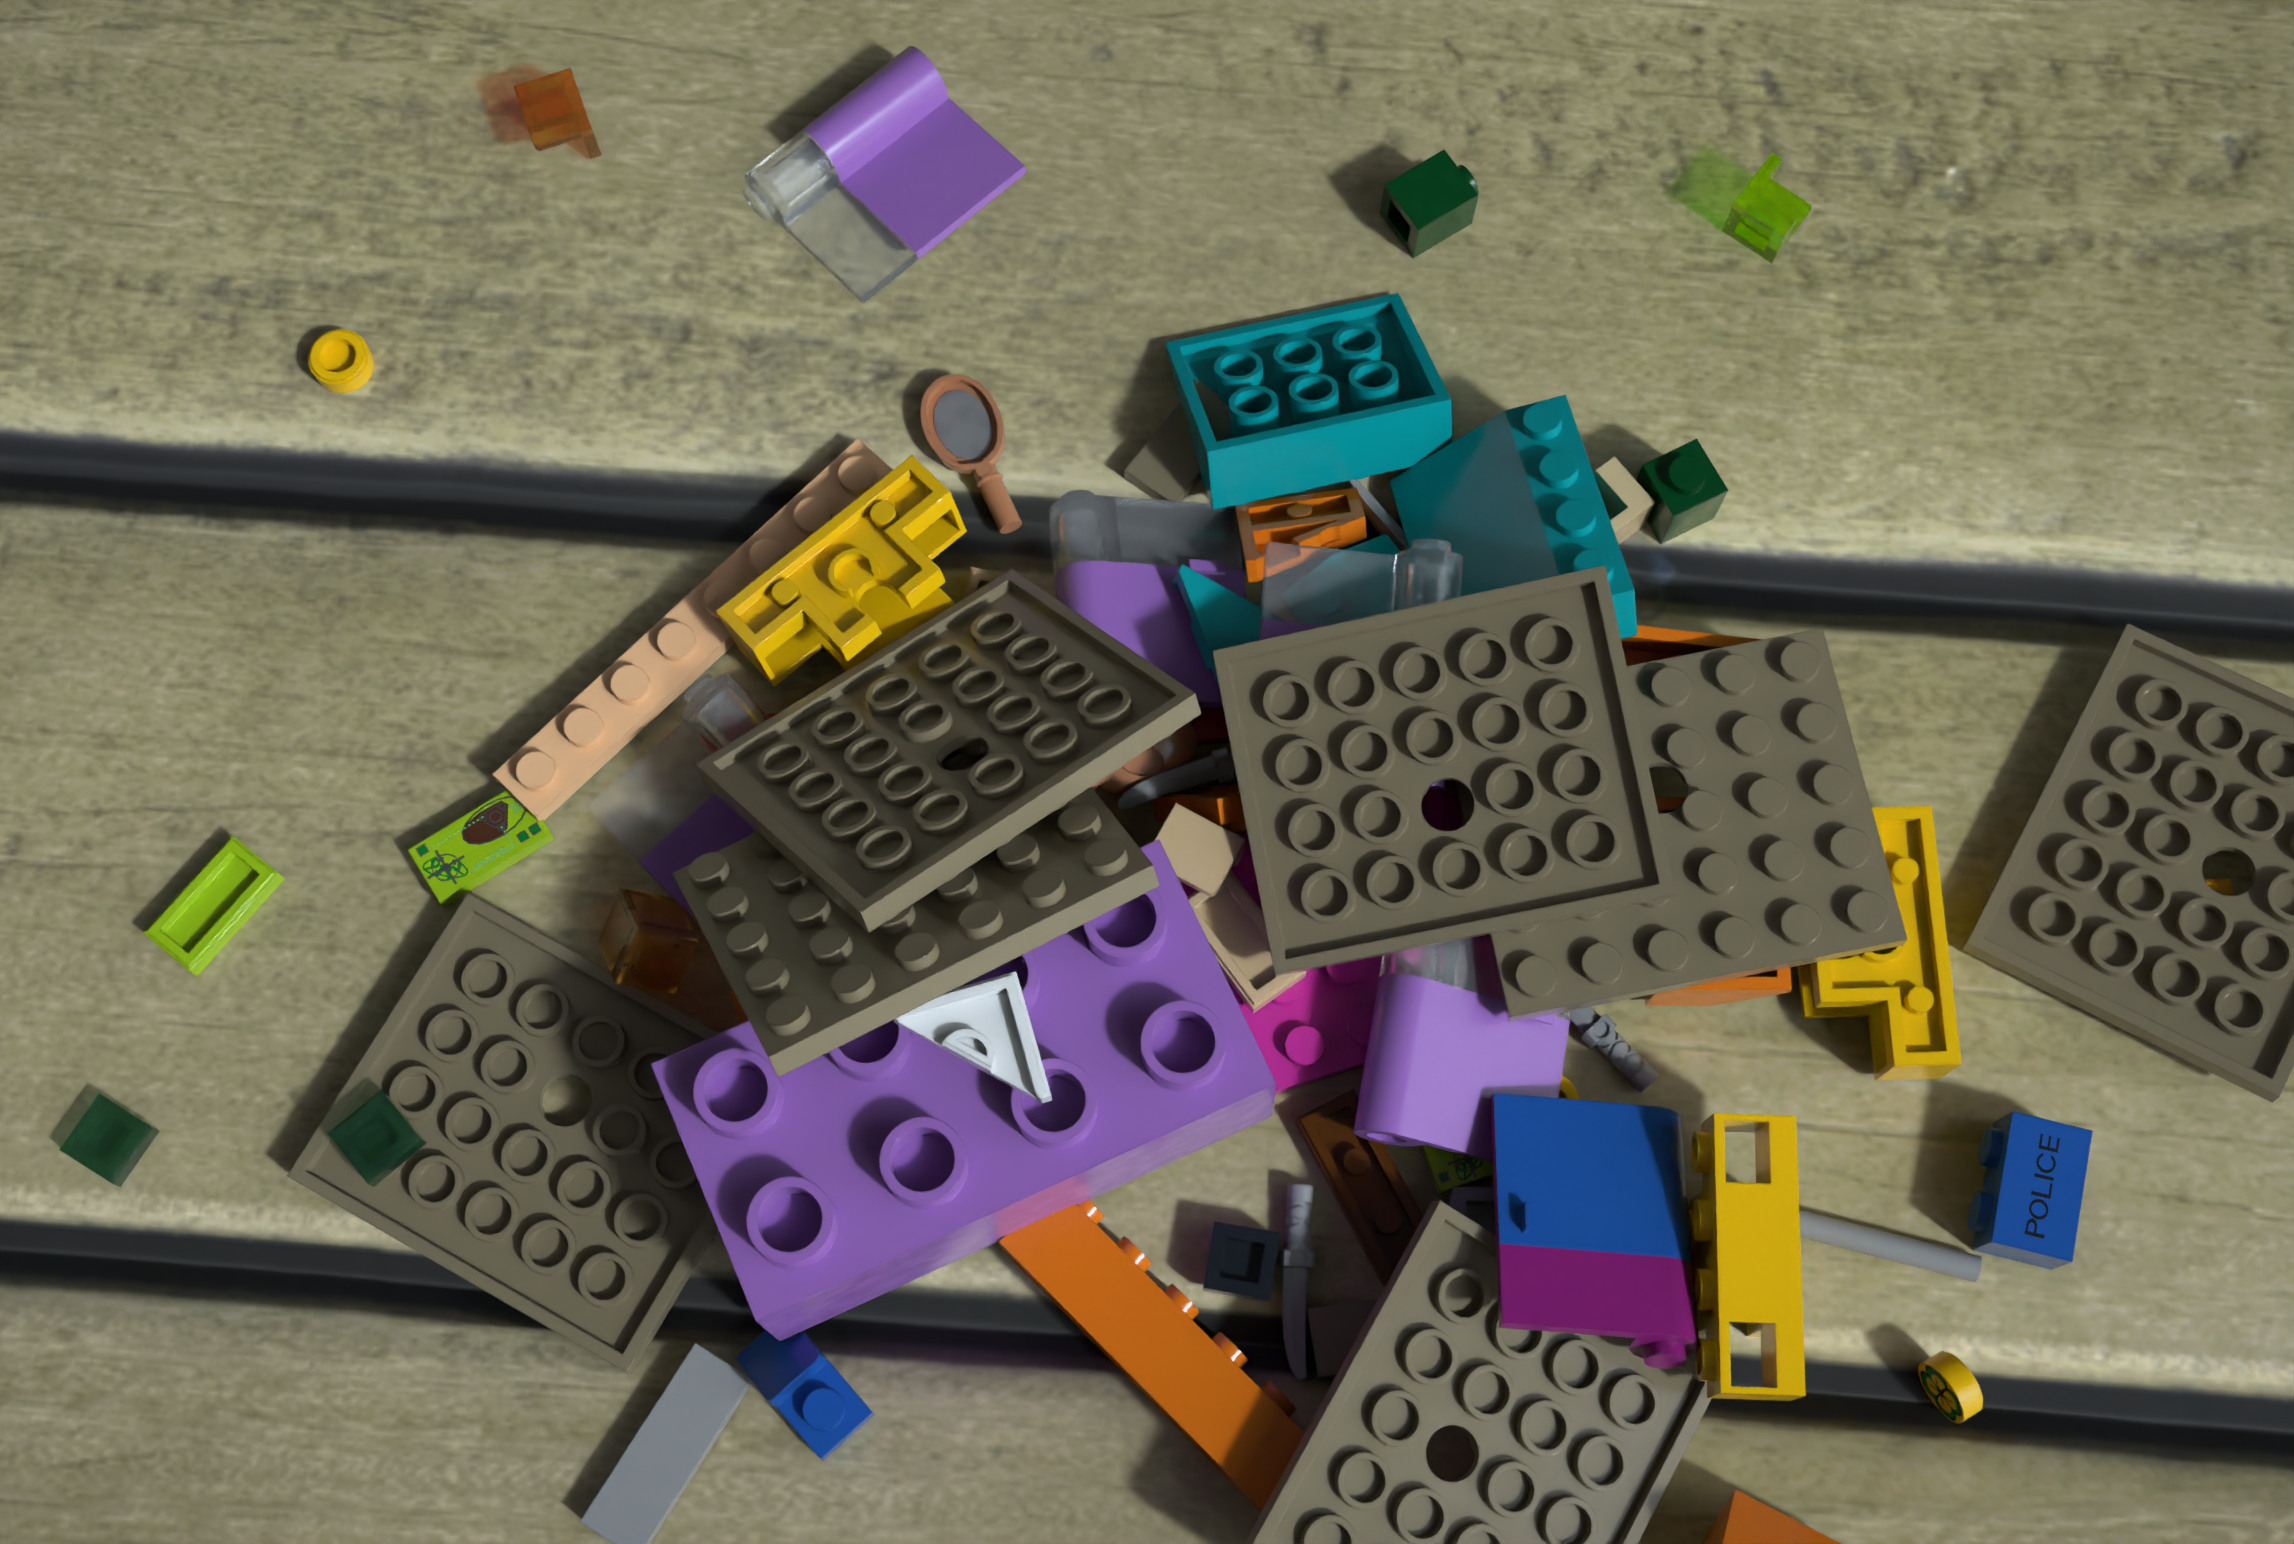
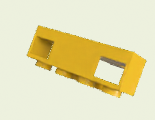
[716,455,967,687]
[1798,805,1962,1081]
[1689,1113,1806,1401]

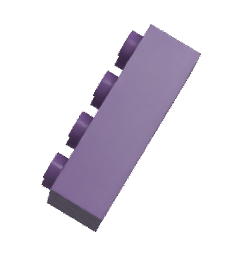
[651,839,1276,1341]

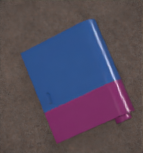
[1490,1093,1699,1369]

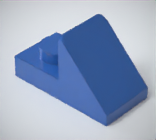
[735,1330,875,1460]

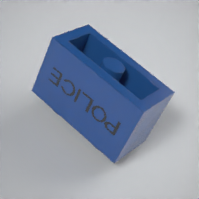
[1968,1111,2093,1270]

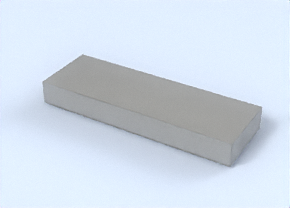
[580,1343,753,1544]

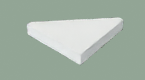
[893,971,1052,1103]

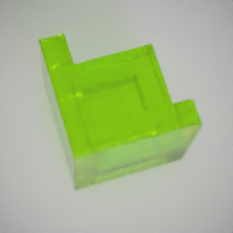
[1722,152,1811,263]

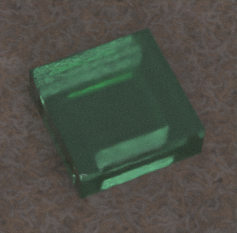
[327,1090,427,1187]
[59,1094,160,1187]

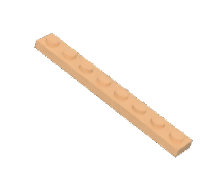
[492,439,893,822]

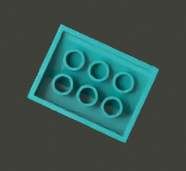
[1165,293,1452,510]
[1389,394,1637,639]

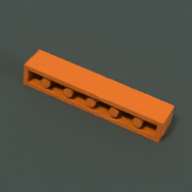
[999,1200,1305,1512]

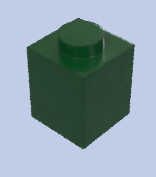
[1380,149,1479,258]
[1636,439,1728,544]

